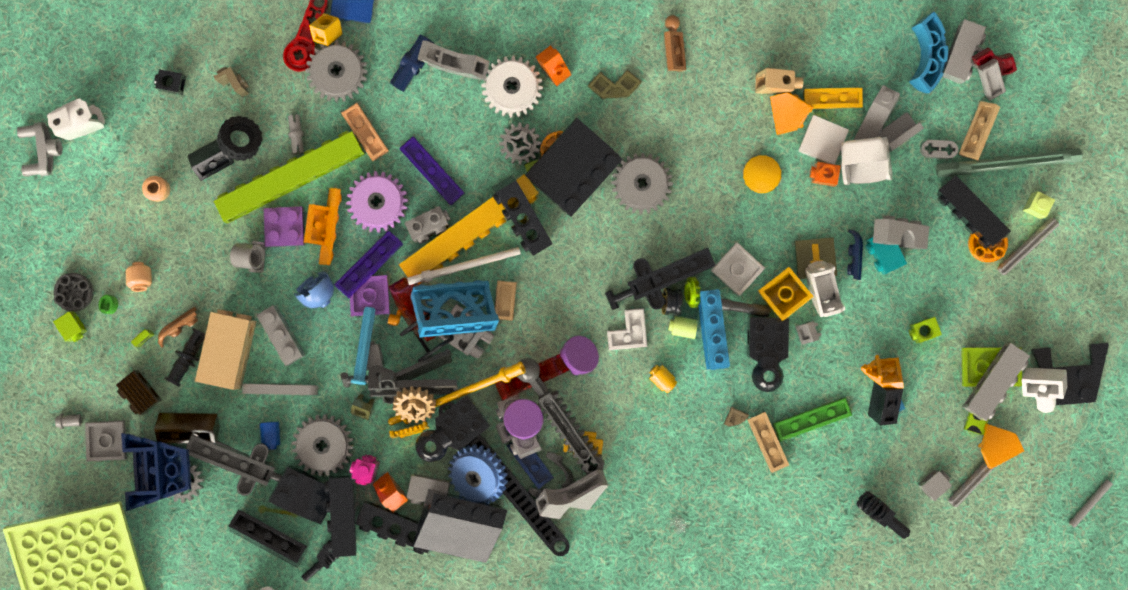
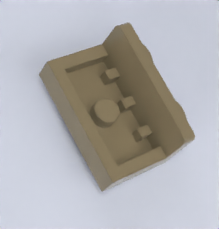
[213,67,249,97]

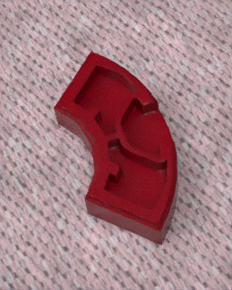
[972,47,1017,76]

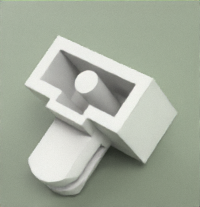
[1022,368,1067,413]

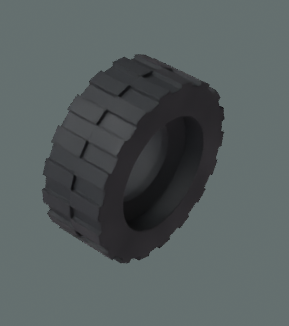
[217,116,262,161]

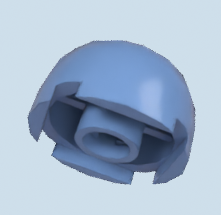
[294,271,334,308]

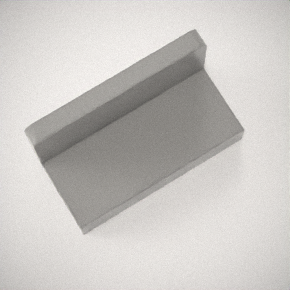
[878,112,924,153]

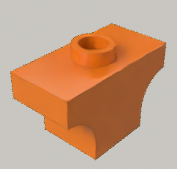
[535,45,572,87]
[373,472,408,512]

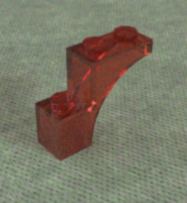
[495,354,570,401]

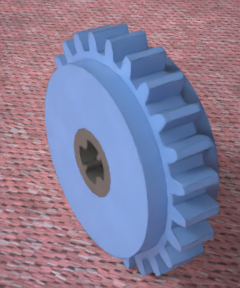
[448,444,508,504]

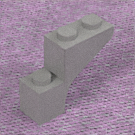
[536,470,608,519]

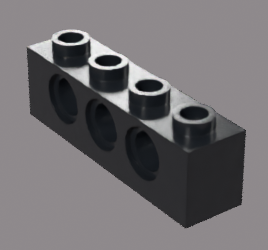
[492,175,553,256]
[355,500,429,554]

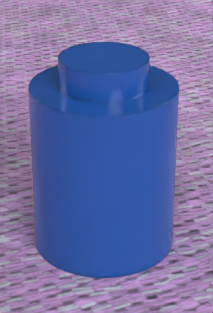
[260,421,281,450]

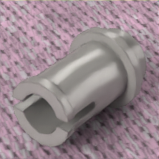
[55,413,82,429]

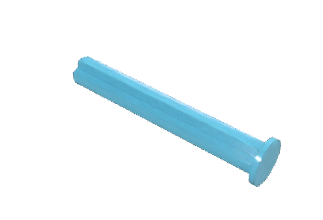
[351,307,376,385]

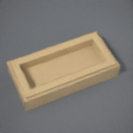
[495,281,517,321]

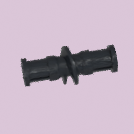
[164,328,205,387]

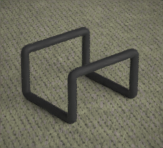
[400,313,454,363]

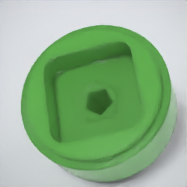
[98,295,118,314]

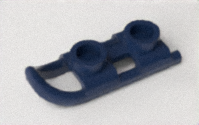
[847,229,863,280]

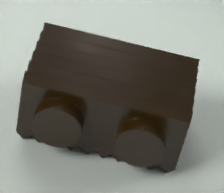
[116,370,162,415]

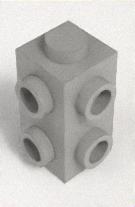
[405,206,451,244]

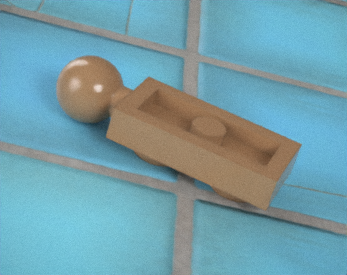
[664,15,686,72]

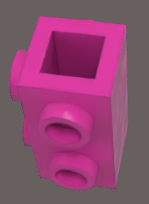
[350,454,380,485]

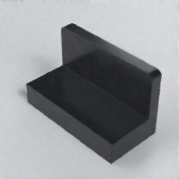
[188,140,235,181]
[868,381,903,426]

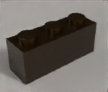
[154,413,220,443]

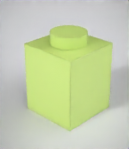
[1023,191,1055,219]

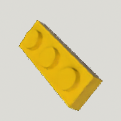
[803,88,863,109]

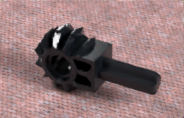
[856,491,911,539]

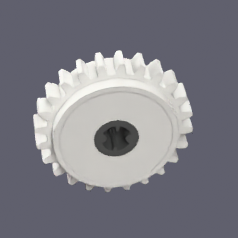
[481,56,543,118]

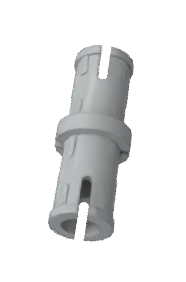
[288,114,304,155]

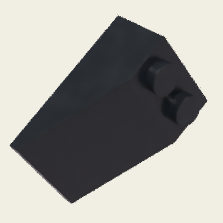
[268,463,330,524]

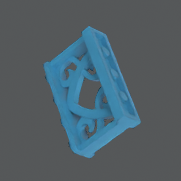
[410,280,499,337]
[698,289,730,370]

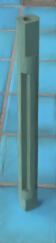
[935,148,1083,178]

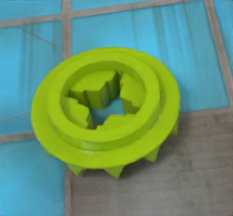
[684,277,701,308]

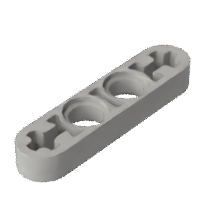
[242,384,318,395]

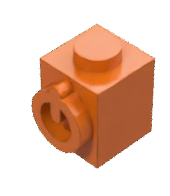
[809,162,841,187]

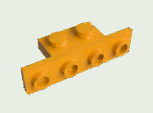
[304,188,342,265]

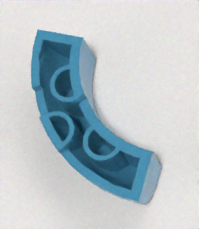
[909,11,948,93]

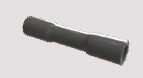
[721,298,770,317]

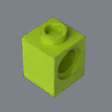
[53,311,87,342]
[909,317,942,343]

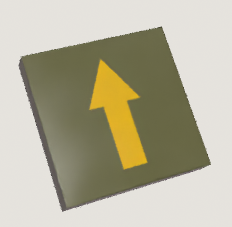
[794,237,838,279]

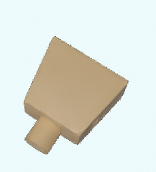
[755,68,803,94]

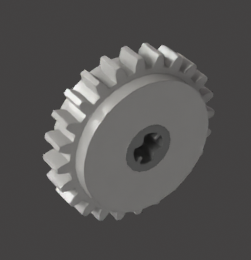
[306,40,368,103]
[611,153,673,215]
[291,414,354,476]

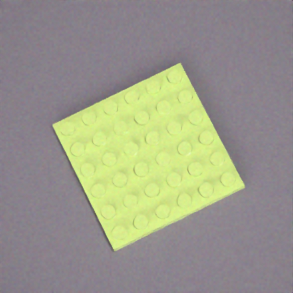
[3,501,147,590]

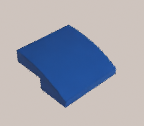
[330,0,374,24]

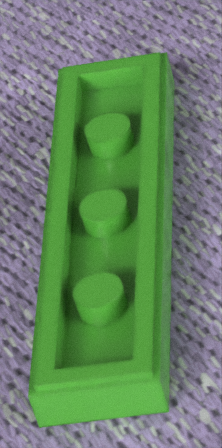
[773,397,852,442]

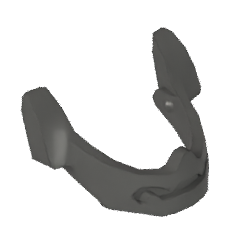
[528,452,575,498]

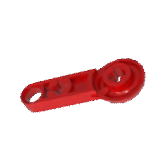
[283,0,329,72]

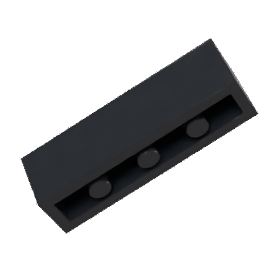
[937,176,1011,250]
[325,475,357,557]
[228,509,307,568]

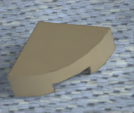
[723,407,749,426]

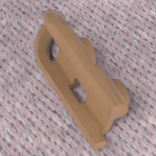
[158,306,198,348]

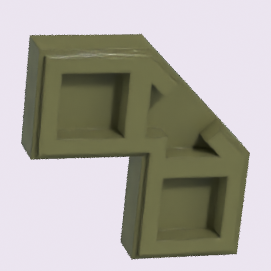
[588,70,642,99]

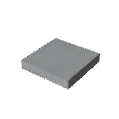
[85,420,127,461]

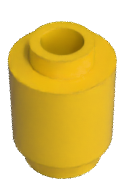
[649,365,678,393]

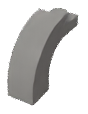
[418,41,490,80]

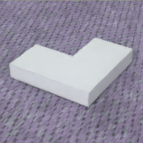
[607,308,647,350]

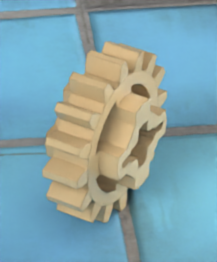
[393,386,436,423]

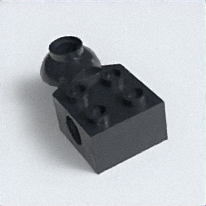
[747,317,789,392]
[415,395,491,462]

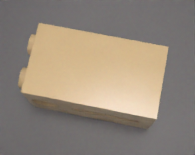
[195,309,257,390]

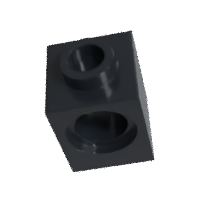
[154,69,186,95]

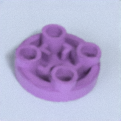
[560,336,599,375]
[504,399,544,440]

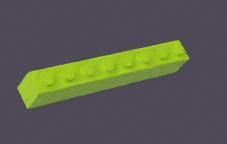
[213,131,365,224]

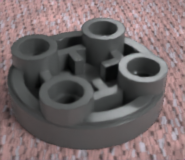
[53,273,94,312]

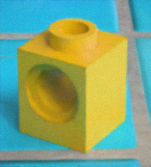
[309,13,343,46]

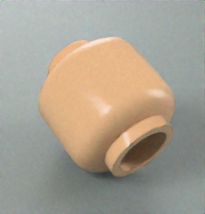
[142,176,170,202]
[125,262,152,292]

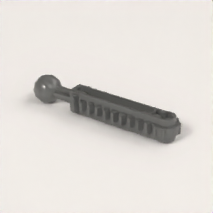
[517,358,605,475]

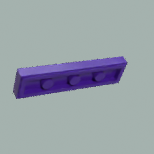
[399,136,465,206]
[334,231,403,299]

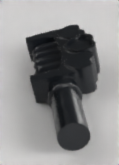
[301,542,339,582]

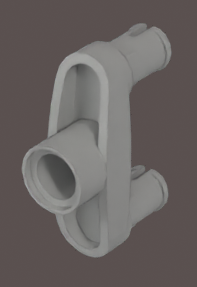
[17,122,63,176]

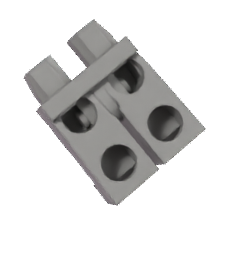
[438,304,495,359]

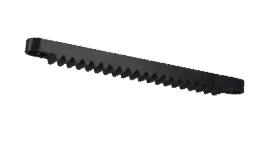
[438,402,570,556]

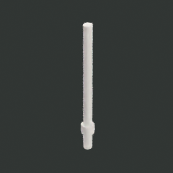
[407,247,520,285]

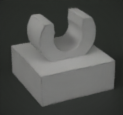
[796,321,822,345]

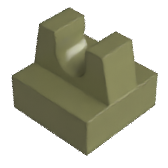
[351,394,374,420]

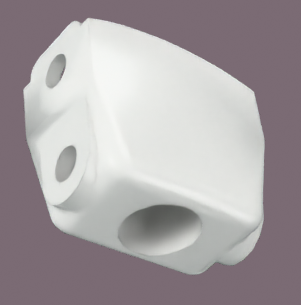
[47,98,105,140]
[841,137,893,185]
[805,261,845,317]

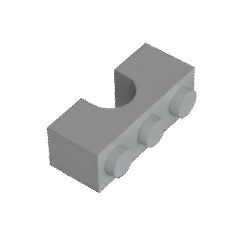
[873,216,929,249]

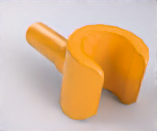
[388,301,407,326]

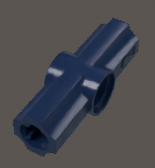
[390,34,434,92]

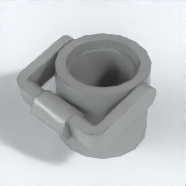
[230,241,266,273]

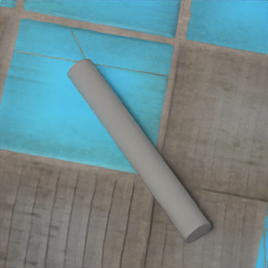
[1069,479,1113,528]

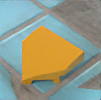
[770,92,814,135]
[861,355,903,388]
[978,424,1024,469]

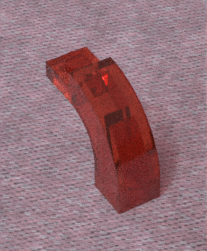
[388,277,436,342]

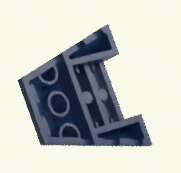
[121,433,191,511]

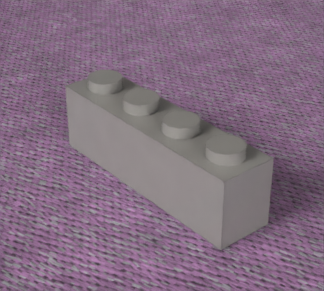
[962,343,1030,421]

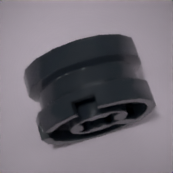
[662,288,683,316]

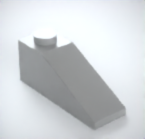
[854,85,900,140]

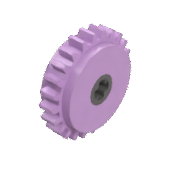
[346,171,408,233]

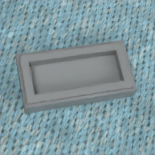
[977,59,1006,101]

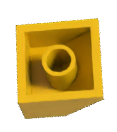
[758,267,814,321]

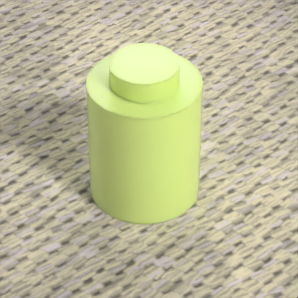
[668,316,698,339]

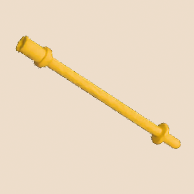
[388,362,526,425]

